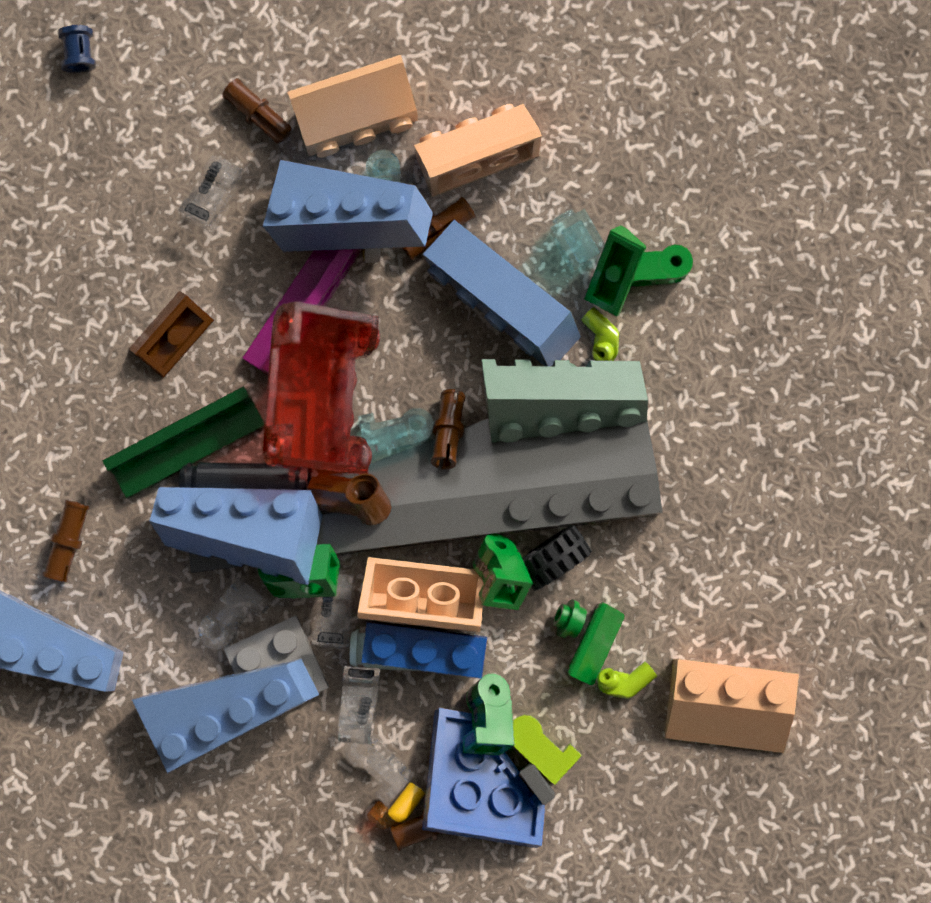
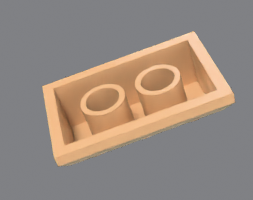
[288,55,418,158]
[414,104,542,197]
[358,557,484,633]
[665,659,799,753]

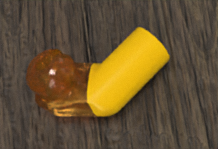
[367,782,425,830]

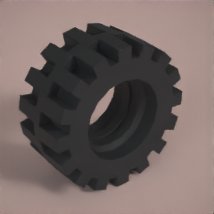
[522,524,592,591]

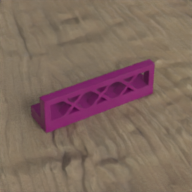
[242,249,361,380]

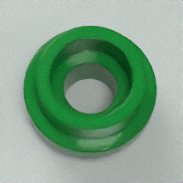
[553,599,587,638]

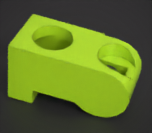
[513,714,582,785]

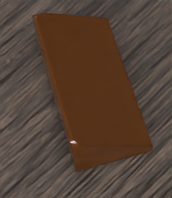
[129,291,214,378]

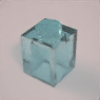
[549,208,605,275]

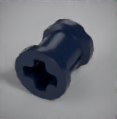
[58,25,96,73]

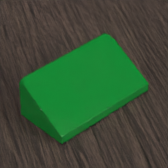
[584,225,647,317]
[566,602,625,685]

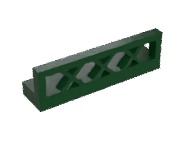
[102,386,267,499]

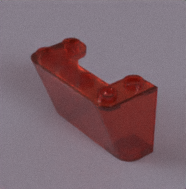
[263,301,380,477]

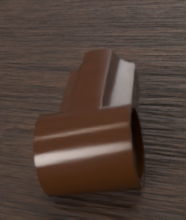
[307,473,392,525]

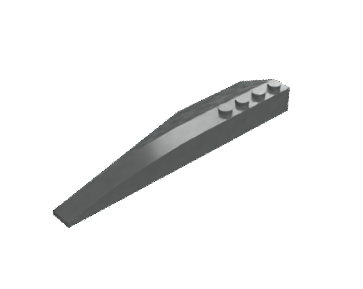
[189,419,663,573]

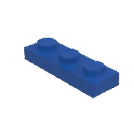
[361,621,487,679]

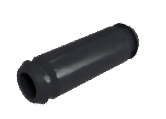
[179,462,312,490]

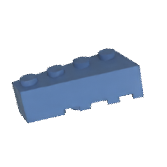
[263,160,433,252]
[423,220,581,367]
[150,487,323,585]
[0,590,124,692]
[132,659,319,773]

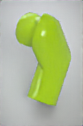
[581,307,619,361]
[597,661,658,699]

